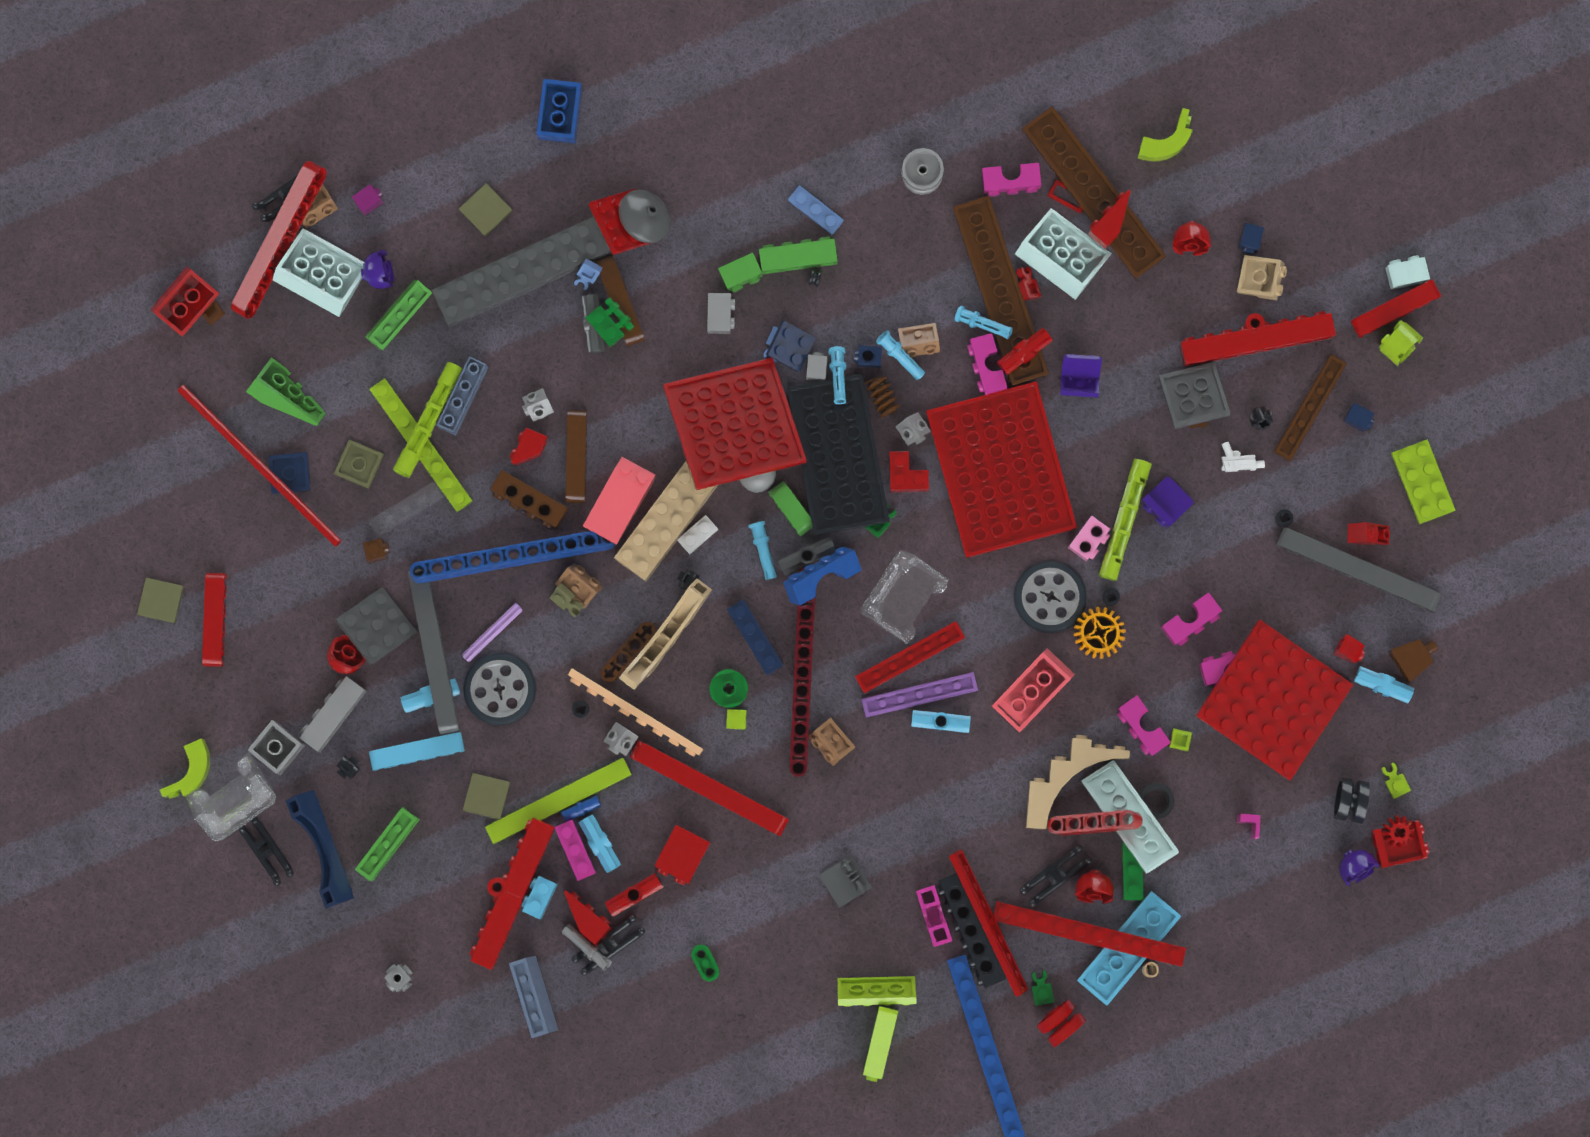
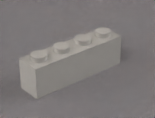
[300,676,367,753]

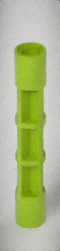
[393,362,463,478]
[1098,459,1152,581]

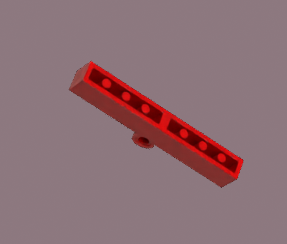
[1180,311,1336,367]
[469,818,555,970]

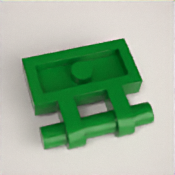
[585,297,635,347]

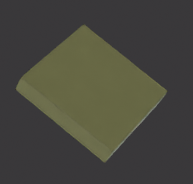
[459,183,512,237]
[334,440,384,489]
[137,578,184,623]
[463,773,510,820]

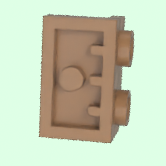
[303,184,338,228]
[898,323,940,357]
[555,563,603,609]
[809,718,855,766]

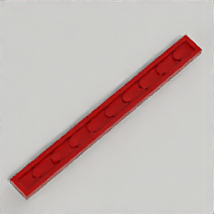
[993,901,1186,967]

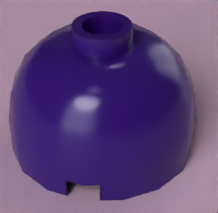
[361,250,395,289]
[1339,849,1379,886]

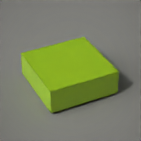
[726,709,747,730]
[1169,728,1192,752]

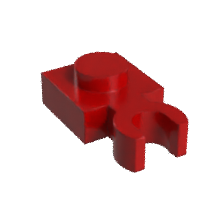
[1016,267,1042,301]

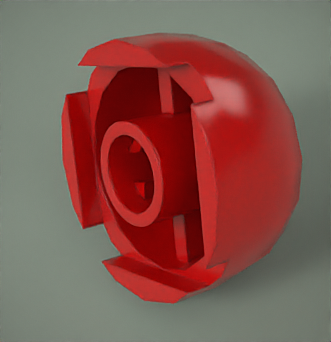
[1173,221,1211,256]
[327,634,365,674]
[1075,870,1114,904]

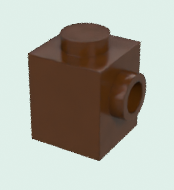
[363,538,390,563]

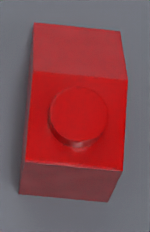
[1333,634,1365,664]

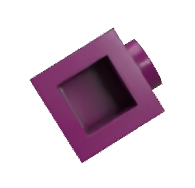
[352,185,383,216]

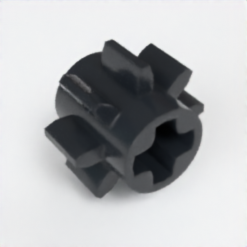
[1249,406,1274,430]
[677,569,700,590]
[336,755,360,779]

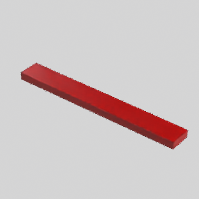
[949,849,1028,997]

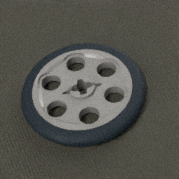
[1014,561,1087,633]
[463,653,536,725]

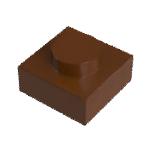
[202,300,225,325]

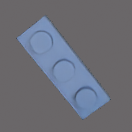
[788,185,844,235]

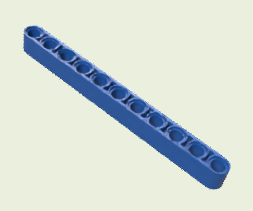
[410,531,616,583]

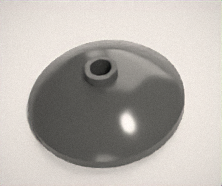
[619,190,671,243]

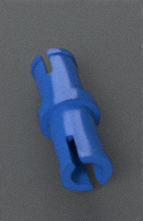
[561,795,602,822]

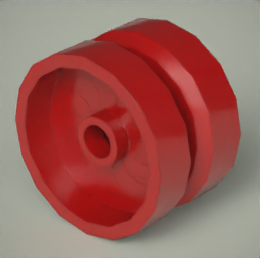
[1036,999,1087,1048]

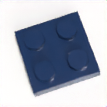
[766,321,816,372]
[269,452,311,494]

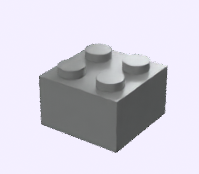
[248,720,305,775]

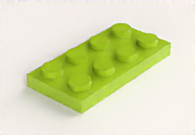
[1391,439,1456,524]
[837,976,916,1007]

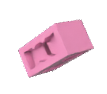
[1068,516,1110,562]

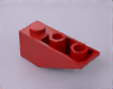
[1088,189,1131,250]
[564,890,612,946]

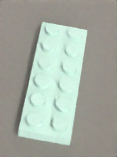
[1082,760,1179,874]

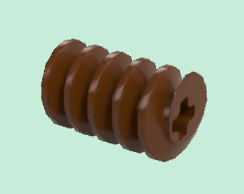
[865,376,901,418]

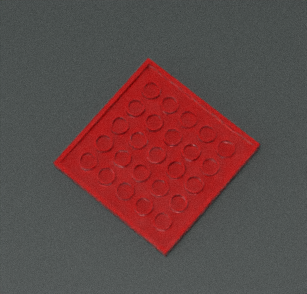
[663,358,807,490]
[1195,620,1353,781]

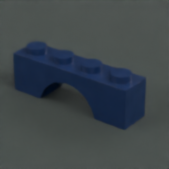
[727,600,783,676]

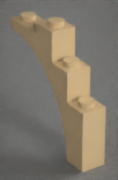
[619,579,712,690]
[1026,735,1130,830]

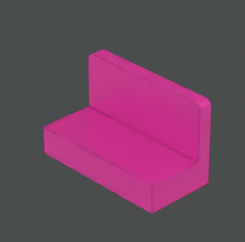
[1236,814,1260,839]

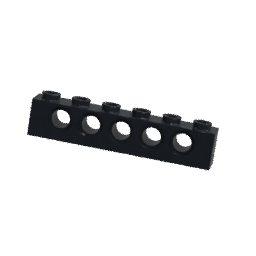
[937,873,1006,988]

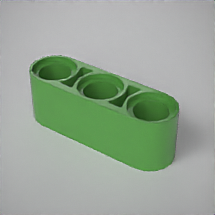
[768,481,813,537]

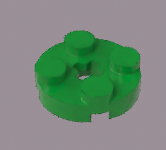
[709,669,748,708]

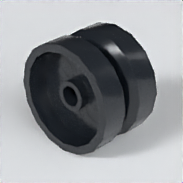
[1334,778,1370,824]

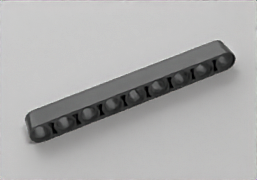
[1276,527,1442,613]
[408,569,460,734]

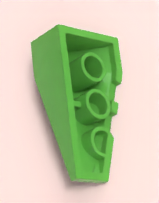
[246,357,326,426]

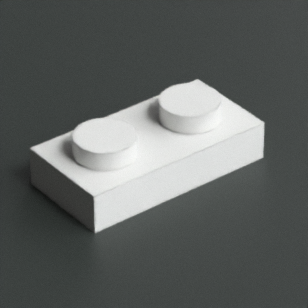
[677,515,718,555]

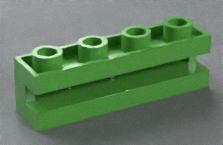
[759,237,837,275]
[365,280,432,350]
[355,807,420,881]

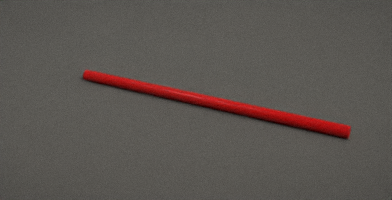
[178,385,342,547]

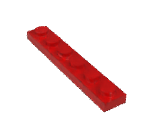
[855,621,965,694]

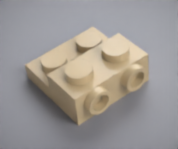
[1237,255,1287,300]

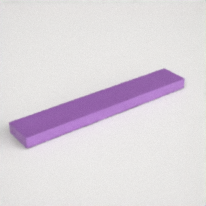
[861,672,978,718]

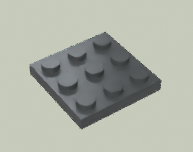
[1159,362,1230,429]
[336,587,417,666]

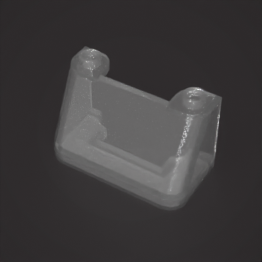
[860,551,949,644]
[186,753,276,841]

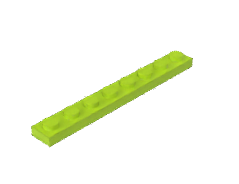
[370,378,473,512]

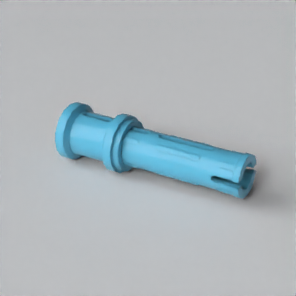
[955,306,1013,339]
[876,330,925,380]
[828,346,846,404]
[748,521,777,580]

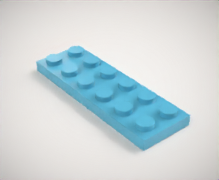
[1077,891,1181,1006]

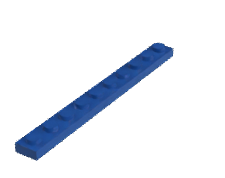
[947,955,1025,1137]

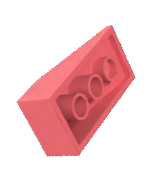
[583,457,655,545]
[992,648,1075,733]

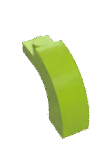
[1138,108,1192,161]
[160,739,210,799]

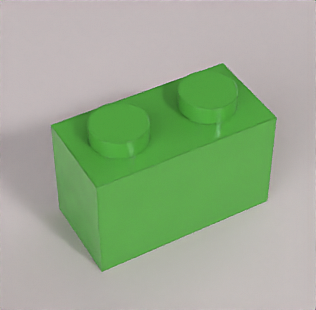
[718,253,763,293]

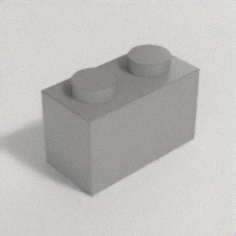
[707,293,735,334]

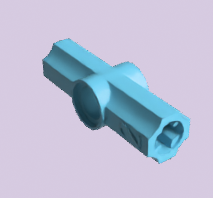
[1354,666,1414,704]
[400,678,461,713]
[911,710,971,733]
[578,814,621,873]

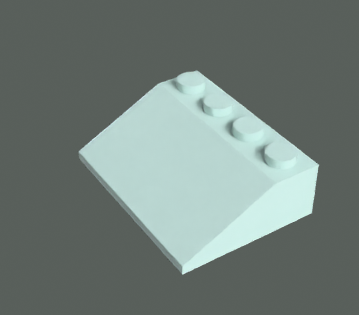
[1015,208,1112,300]
[272,228,364,317]

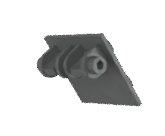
[819,855,872,908]

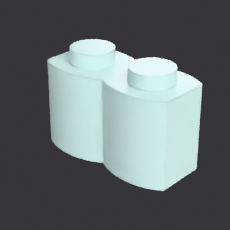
[1385,255,1430,290]

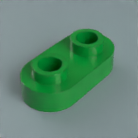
[691,945,720,982]

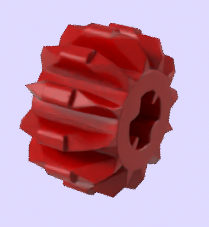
[1381,814,1415,848]

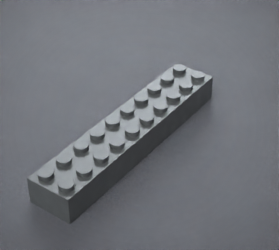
[432,217,612,328]

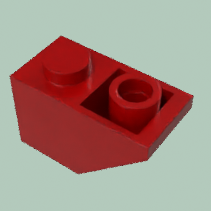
[510,428,548,466]
[1347,522,1390,545]

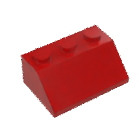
[150,267,219,337]

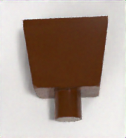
[1388,639,1438,683]

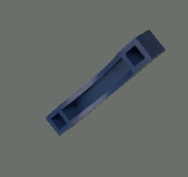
[285,790,354,909]

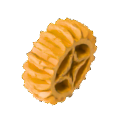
[1073,607,1126,659]

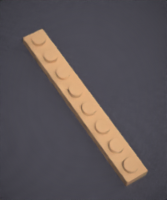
[568,669,704,757]

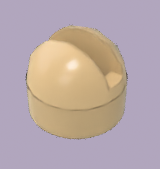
[1142,962,1159,978]

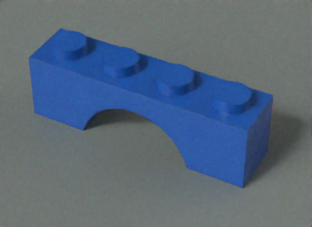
[783,547,862,605]

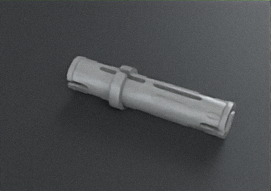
[562,924,612,971]

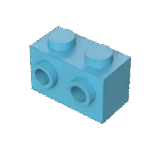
[521,876,558,919]

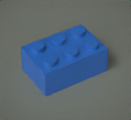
[536,79,583,144]

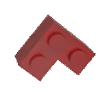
[889,451,929,492]

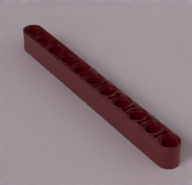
[790,567,815,777]

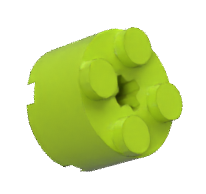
[1379,320,1423,366]

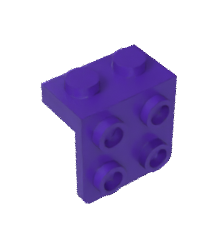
[1060,354,1102,398]
[1141,477,1193,529]

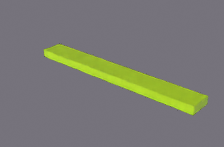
[485,758,632,844]

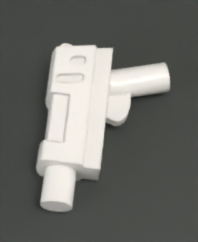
[1221,442,1265,472]

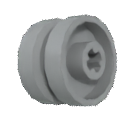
[901,148,944,195]

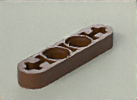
[601,622,656,683]

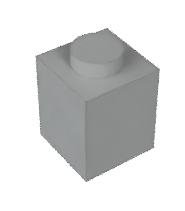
[806,352,827,381]

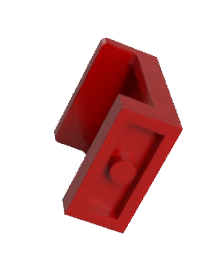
[1371,820,1429,869]
[654,825,711,886]

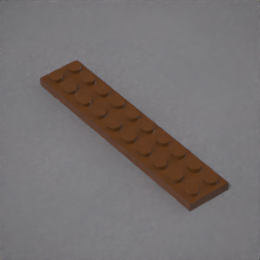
[1022,106,1166,280]
[953,195,1049,387]

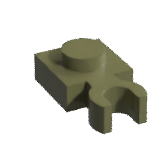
[550,583,584,617]

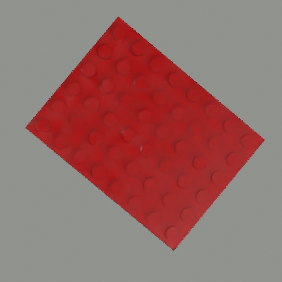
[926,381,1077,558]

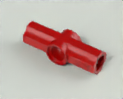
[997,328,1053,375]
[604,873,663,917]

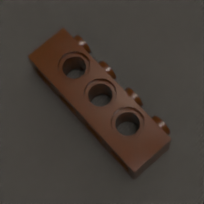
[490,470,569,530]

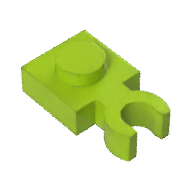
[1381,763,1411,799]

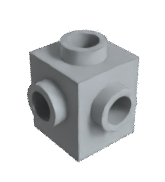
[522,388,554,422]
[896,412,930,446]
[603,722,639,756]
[384,964,414,992]

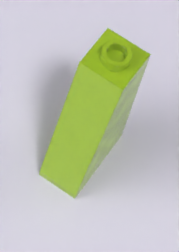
[863,1006,898,1082]

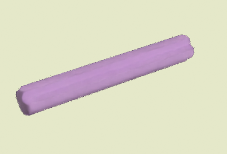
[462,603,522,662]

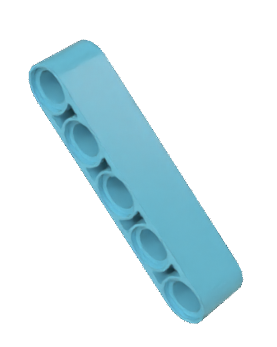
[369,732,465,771]

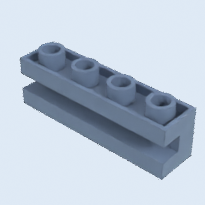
[437,356,489,436]
[509,956,558,1038]

